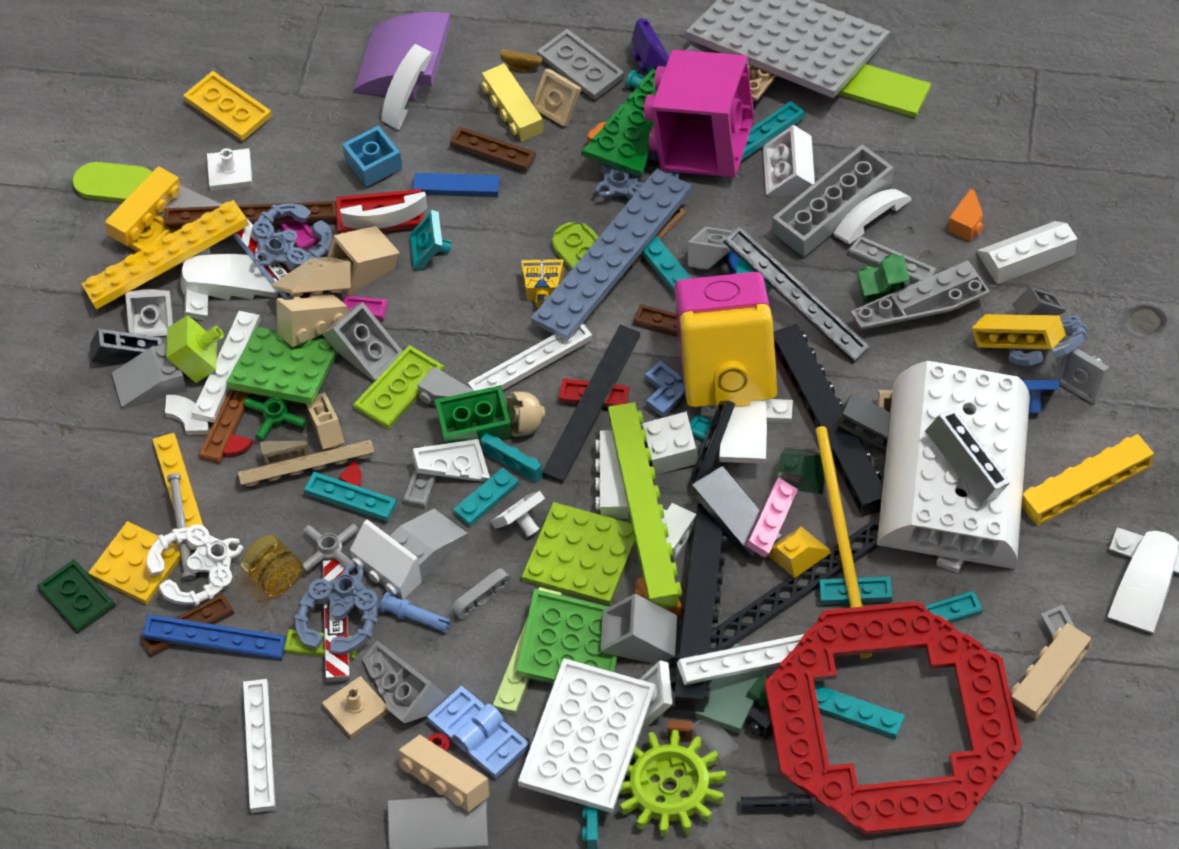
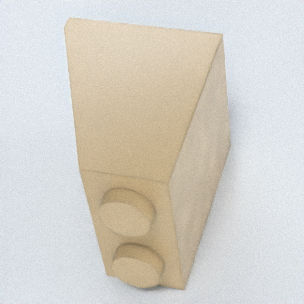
[327,226,400,296]

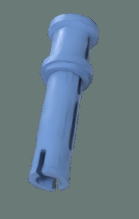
[379,592,451,633]

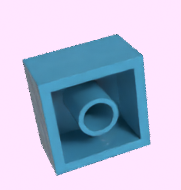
[342,125,403,187]

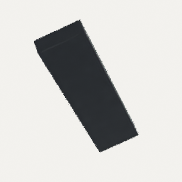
[688,401,735,487]

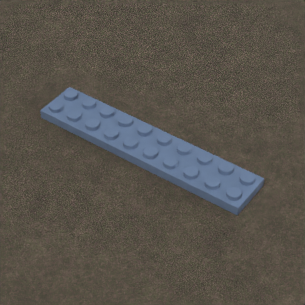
[531,169,693,341]

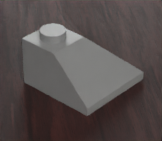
[688,227,733,270]

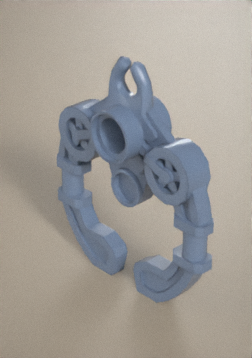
[595,150,680,201]
[251,203,332,270]
[1009,315,1087,366]
[293,563,380,655]

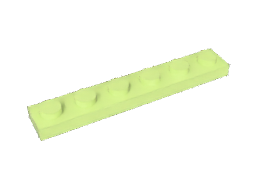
[493,587,562,716]

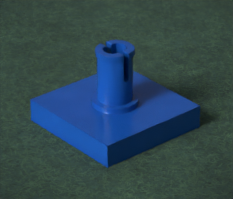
[1022,380,1059,413]

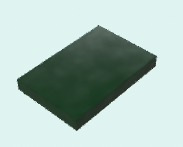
[37,559,116,634]

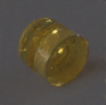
[240,534,304,597]

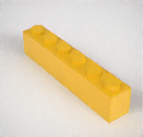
[1021,434,1154,526]

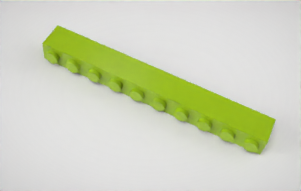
[608,402,682,608]

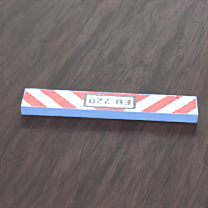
[232,219,310,300]

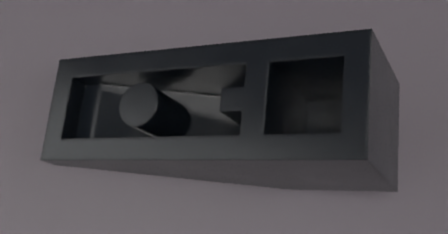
[90,328,162,365]

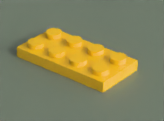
[183,71,272,141]

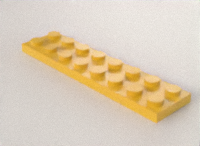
[81,200,250,309]

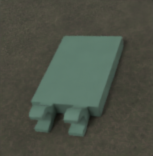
[695,644,767,734]

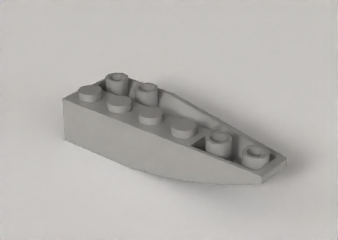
[850,260,990,330]

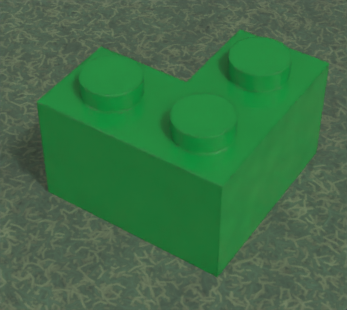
[857,254,910,303]

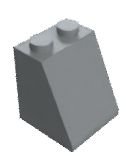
[600,594,677,664]

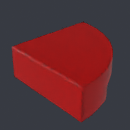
[223,434,253,457]
[339,461,362,487]

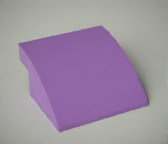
[353,12,451,100]

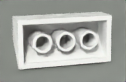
[977,221,1077,284]

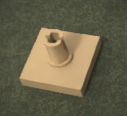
[532,69,582,126]
[322,676,390,739]

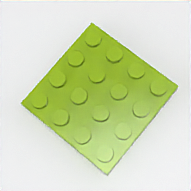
[522,502,636,606]

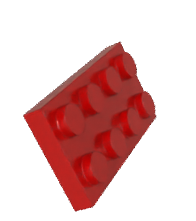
[336,189,424,234]

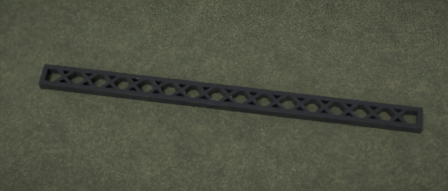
[665,489,962,688]

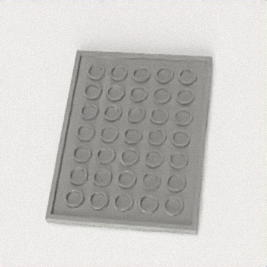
[685,0,890,98]

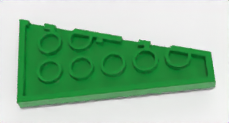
[580,69,657,177]

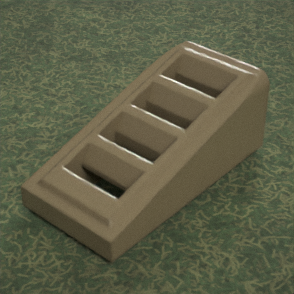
[260,441,309,465]

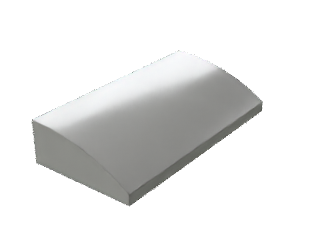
[388,797,489,849]

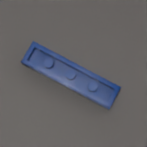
[413,173,500,196]

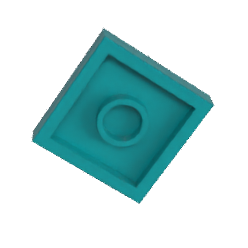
[409,210,452,271]

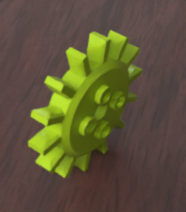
[619,730,726,837]

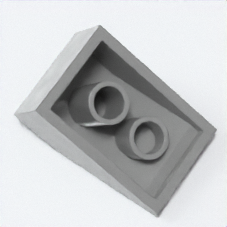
[322,302,403,381]
[112,343,187,409]
[390,509,468,580]

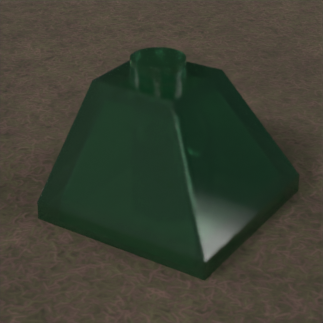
[777,447,825,494]

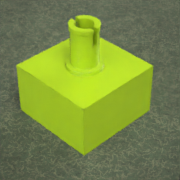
[166,315,224,383]

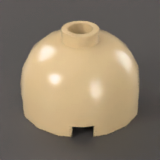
[506,391,545,437]

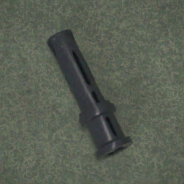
[741,792,816,814]

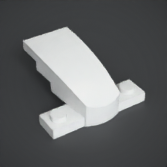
[180,248,278,320]
[701,399,793,464]
[1108,527,1179,634]

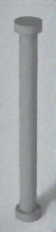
[167,473,196,580]

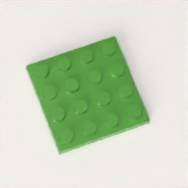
[226,327,338,405]
[515,589,617,684]

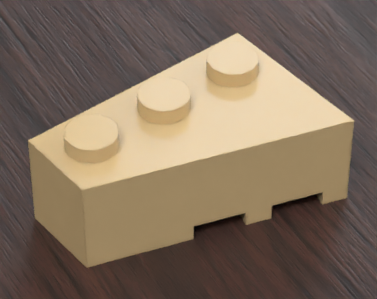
[276,293,347,347]

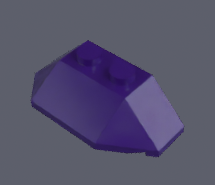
[631,18,669,74]

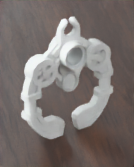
[146,524,243,607]

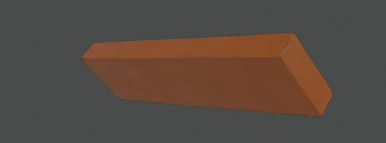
[198,389,253,464]

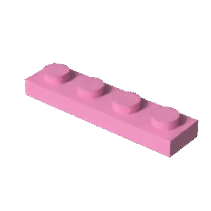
[745,477,798,557]

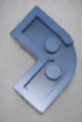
[645,361,684,417]

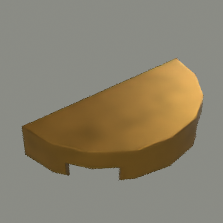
[501,49,542,72]

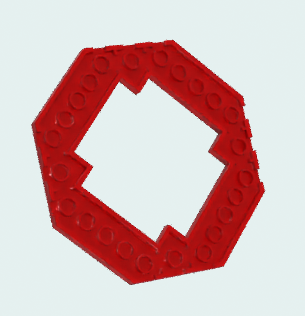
[764,601,1022,835]

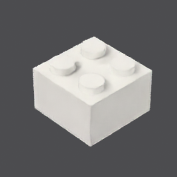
[643,412,698,475]

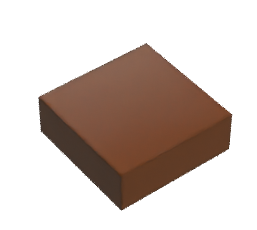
[667,720,693,741]

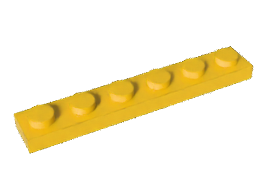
[153,433,203,550]

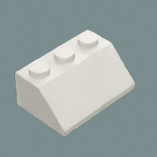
[763,125,815,197]
[350,520,422,600]

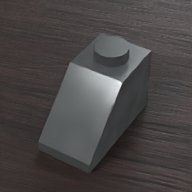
[1012,286,1066,316]

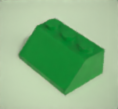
[435,385,512,444]

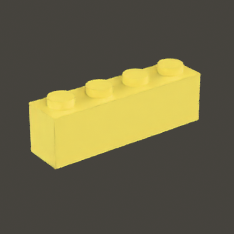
[481,64,544,142]

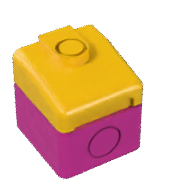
[674,272,777,408]

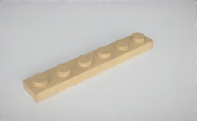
[238,440,374,486]

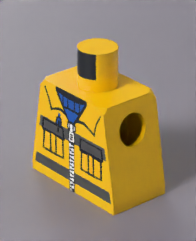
[522,259,564,308]

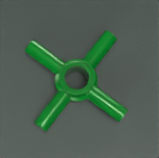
[244,398,307,441]

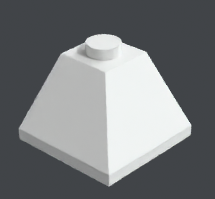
[125,289,173,336]

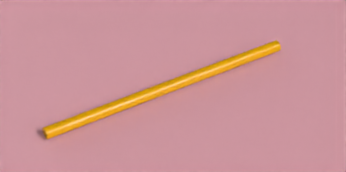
[816,426,872,658]

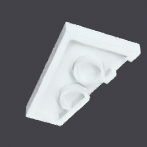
[412,439,490,482]

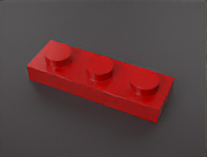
[559,378,630,408]

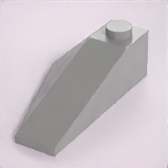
[362,640,447,723]

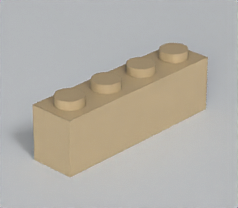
[1010,623,1092,720]
[399,735,490,812]

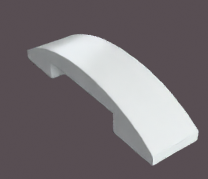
[381,44,433,130]
[834,189,911,244]
[340,192,428,229]

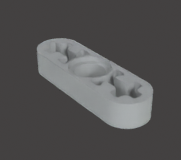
[451,568,511,619]

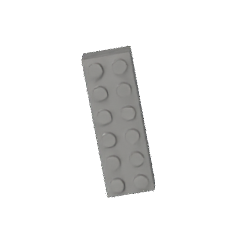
[772,144,894,257]

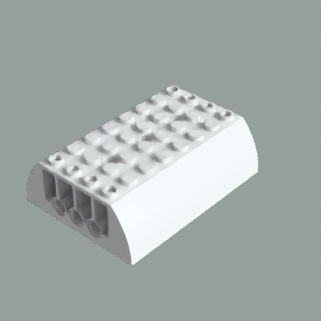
[877,361,1030,569]

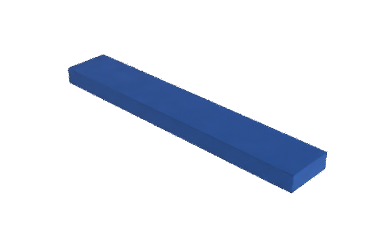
[142,614,287,661]

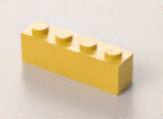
[105,166,181,246]
[971,314,1066,349]

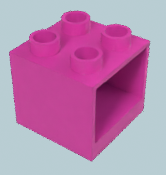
[644,50,754,177]

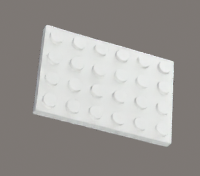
[518,659,656,813]

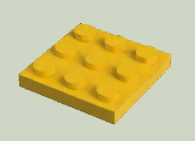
[88,521,182,605]

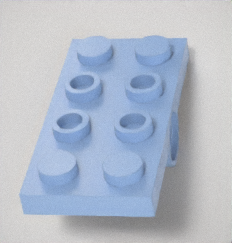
[427,686,530,779]

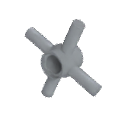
[300,524,359,572]

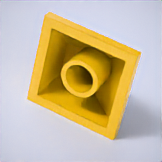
[768,526,831,578]

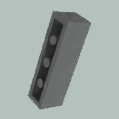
[835,393,890,451]
[925,409,1011,505]

